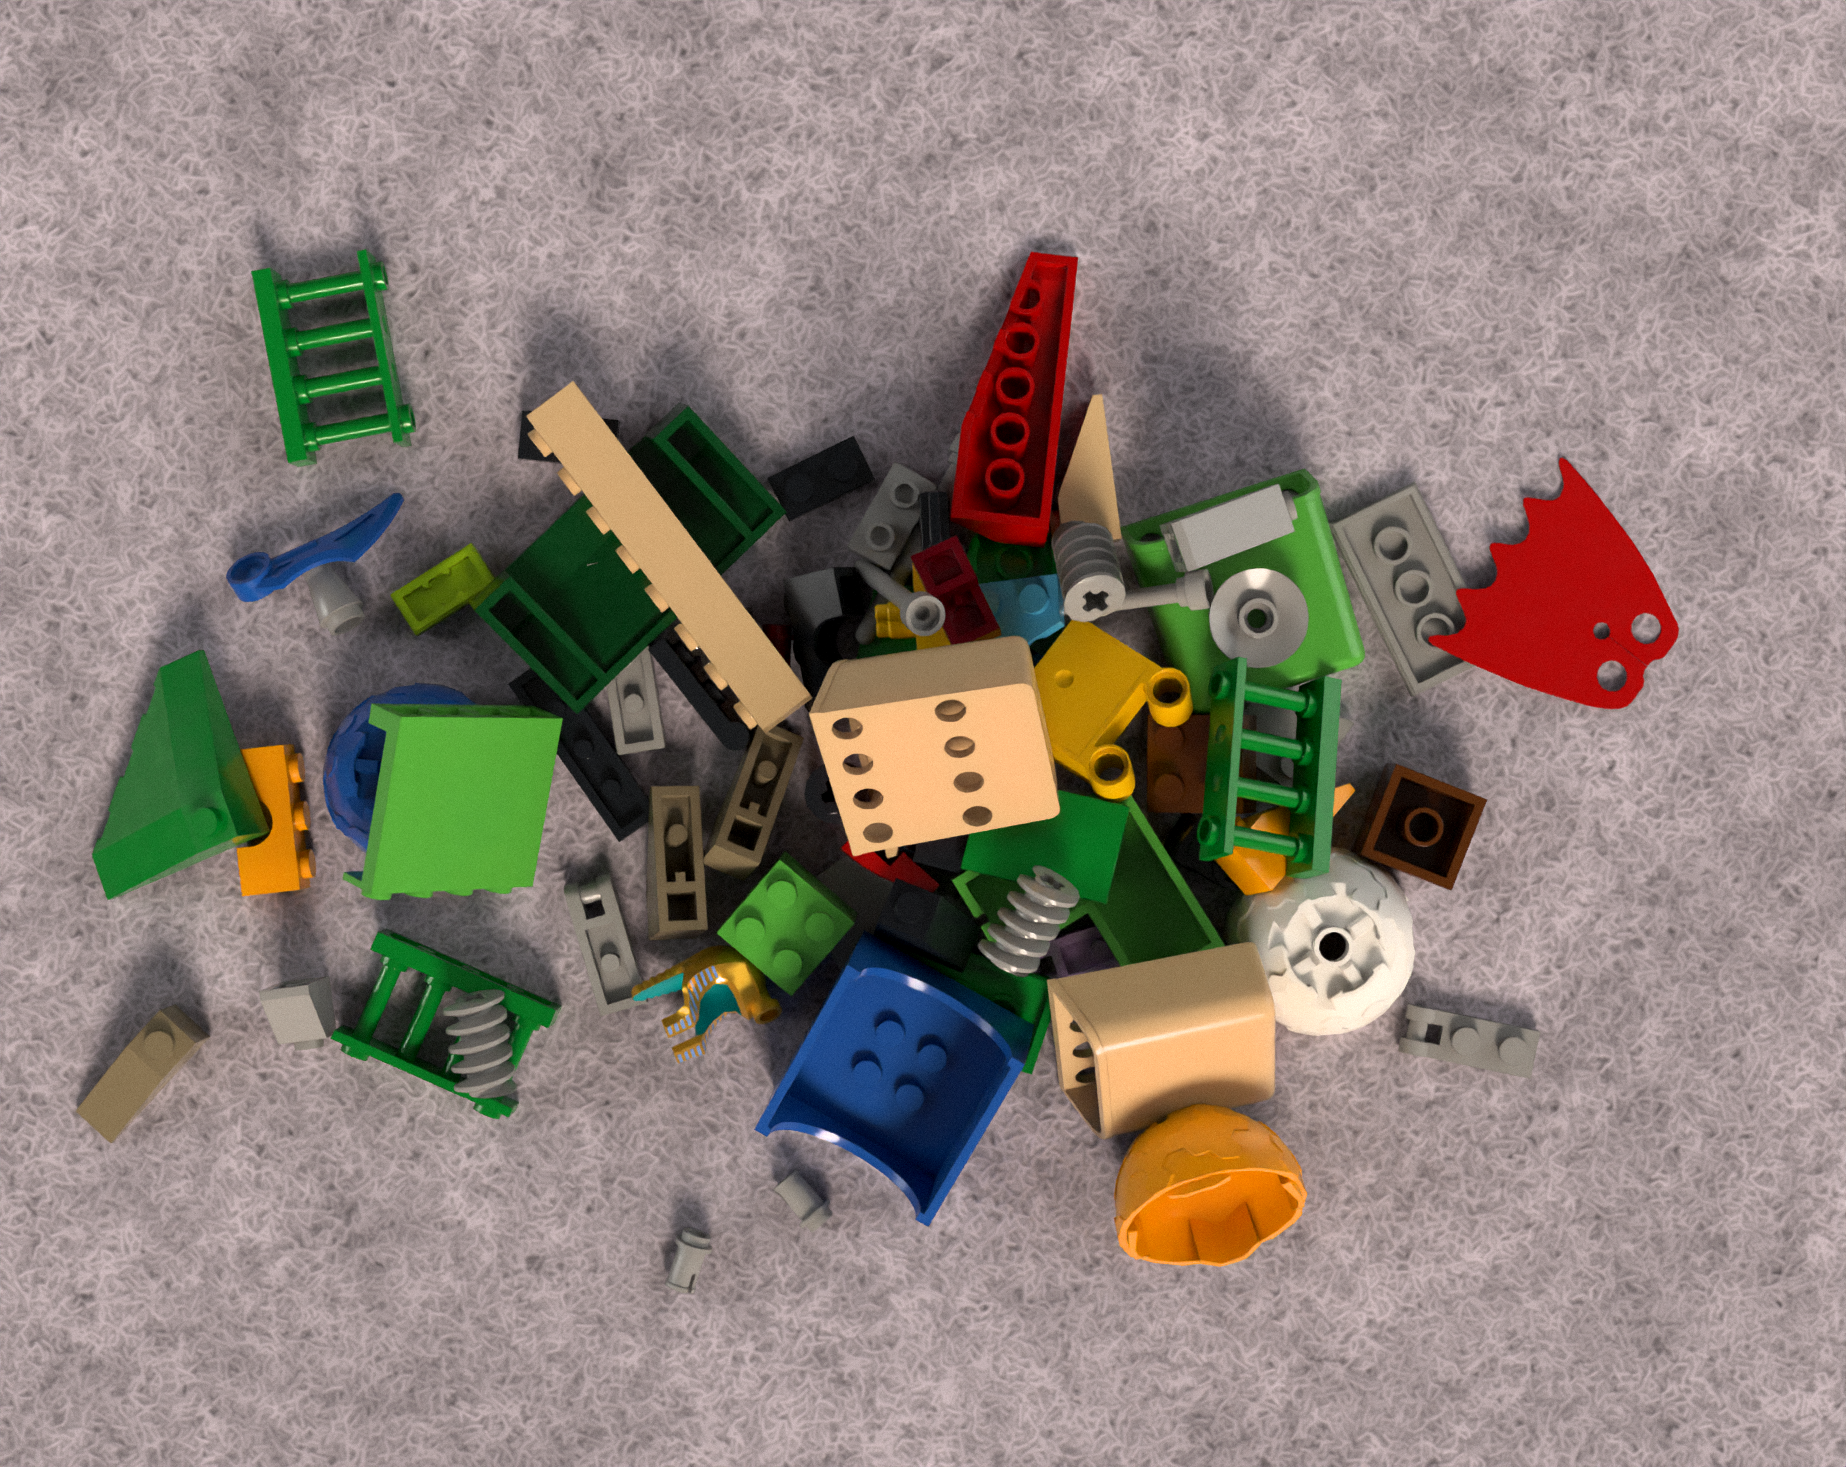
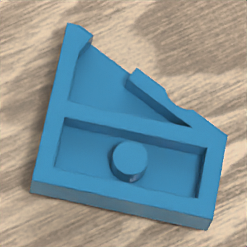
[979,574,1065,648]

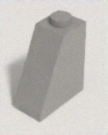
[1159,484,1298,572]

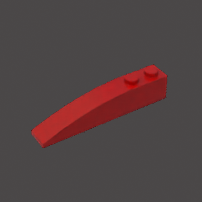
[950,252,1078,548]

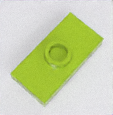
[390,543,495,636]

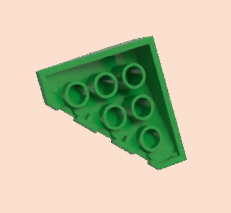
[92,650,270,900]

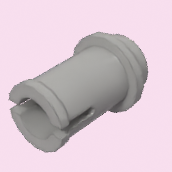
[773,1169,833,1232]
[665,1228,713,1294]

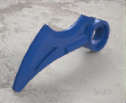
[226,493,404,602]

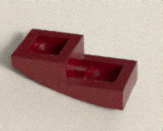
[910,535,1002,645]

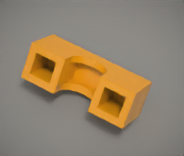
[236,744,316,896]

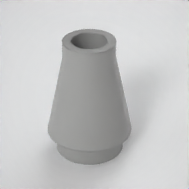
[303,563,365,636]

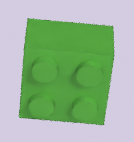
[717,851,858,996]

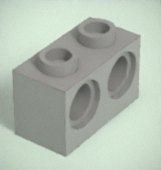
[847,462,937,573]

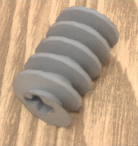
[1051,521,1126,622]
[978,865,1080,977]
[443,989,517,1098]

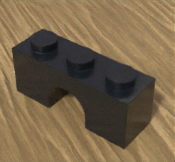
[783,567,865,723]

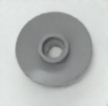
[1209,568,1309,668]

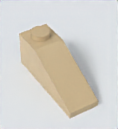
[1049,394,1122,543]

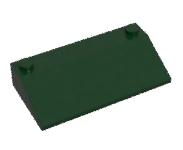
[469,403,787,714]

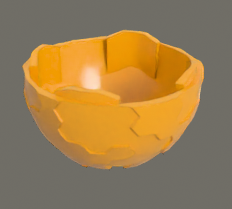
[1114,1103,1307,1267]

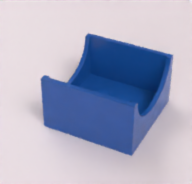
[754,930,1034,1227]

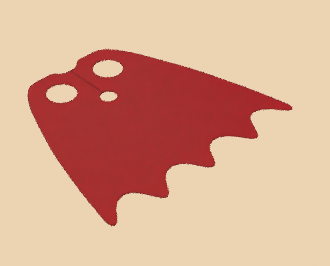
[1428,458,1679,709]

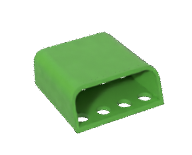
[1120,468,1365,715]

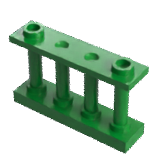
[251,249,416,467]
[1197,657,1342,879]
[330,928,562,1119]

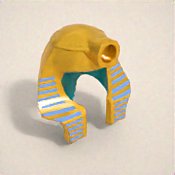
[631,945,782,1064]

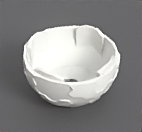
[1224,846,1415,1036]

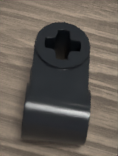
[1163,813,1240,890]

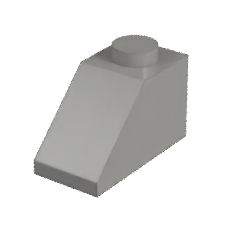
[259,976,336,1051]

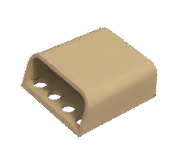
[809,636,1060,856]
[1047,942,1275,1140]

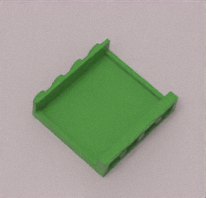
[343,703,563,900]

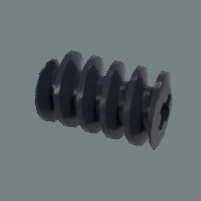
[804,762,868,824]

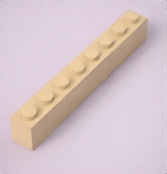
[526,381,812,733]

